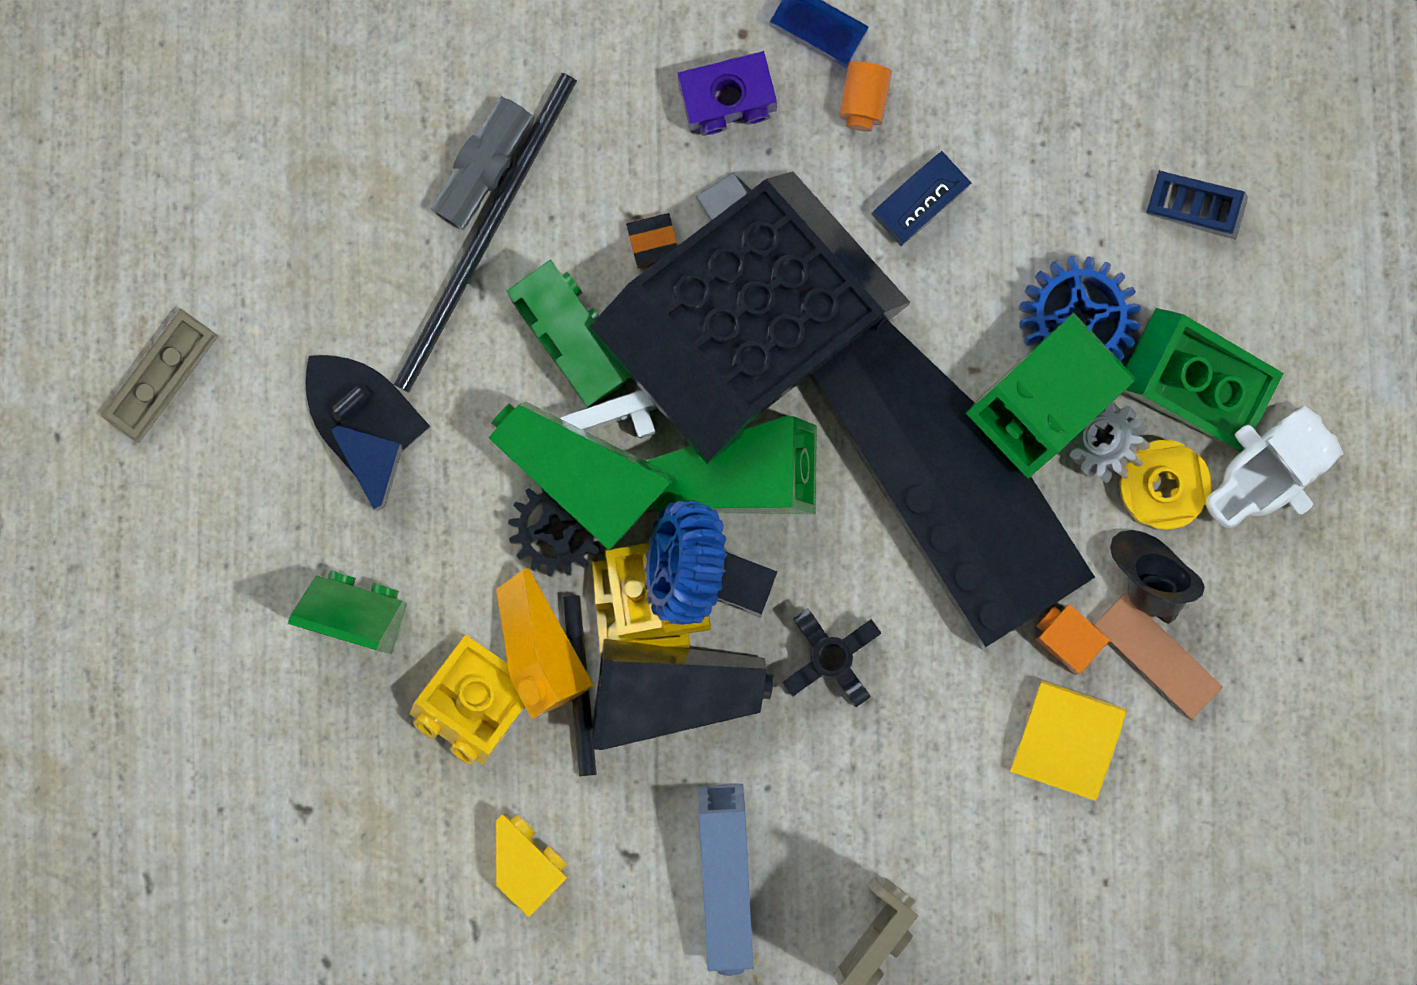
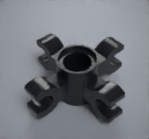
[782,608,882,708]

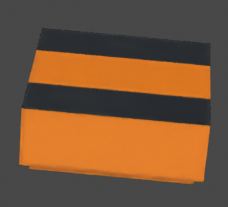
[626,213,678,269]

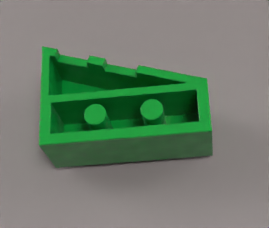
[506,259,633,408]

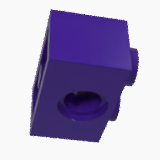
[677,51,777,136]

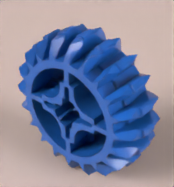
[1019,256,1141,361]
[644,500,727,625]

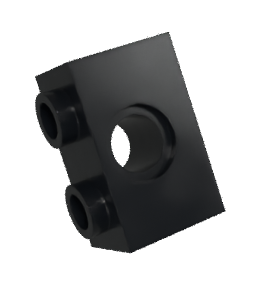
[717,552,778,618]

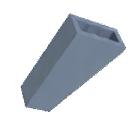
[698,784,754,976]

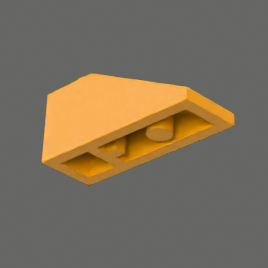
[496,568,594,719]

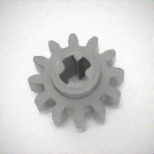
[1069,402,1150,483]

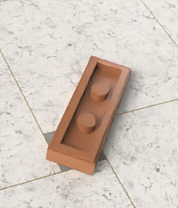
[1094,593,1223,720]

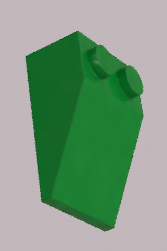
[1124,308,1284,452]
[288,570,407,655]

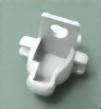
[1206,405,1344,528]

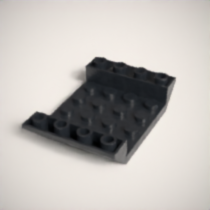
[589,171,910,464]

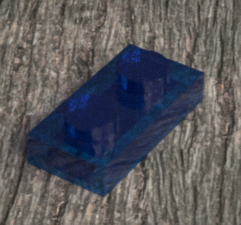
[770,0,869,68]

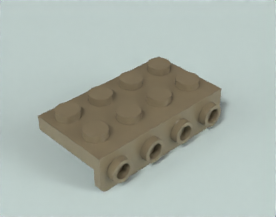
[833,878,919,985]

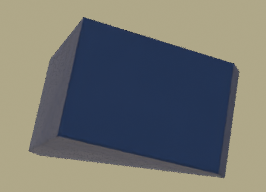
[331,426,403,511]

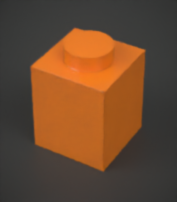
[1035,604,1110,675]

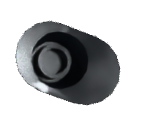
[1110,530,1205,624]

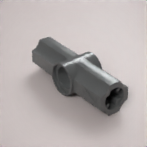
[430,96,534,231]

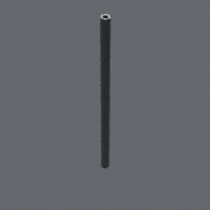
[393,73,577,393]

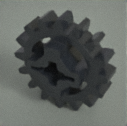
[508,488,601,578]

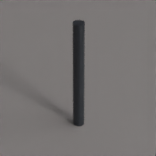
[562,595,597,777]

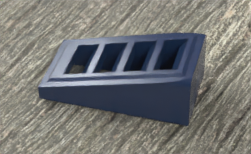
[1146,170,1248,240]

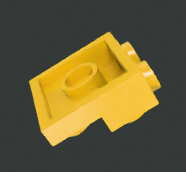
[410,634,525,766]

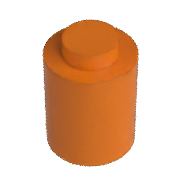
[839,61,892,132]

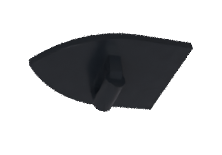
[305,355,431,477]

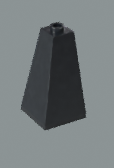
[592,639,774,750]

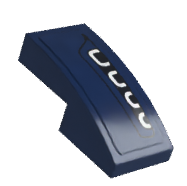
[871,151,972,246]

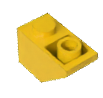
[496,813,569,918]

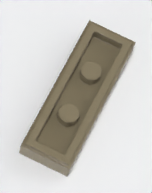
[101,308,219,443]

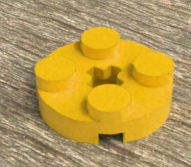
[1119,440,1211,531]

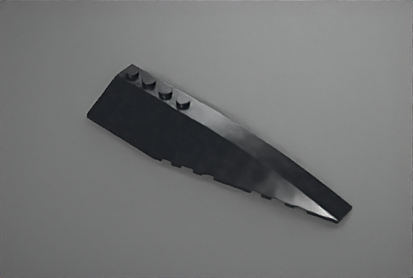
[696,173,1096,649]

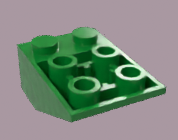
[966,313,1136,479]

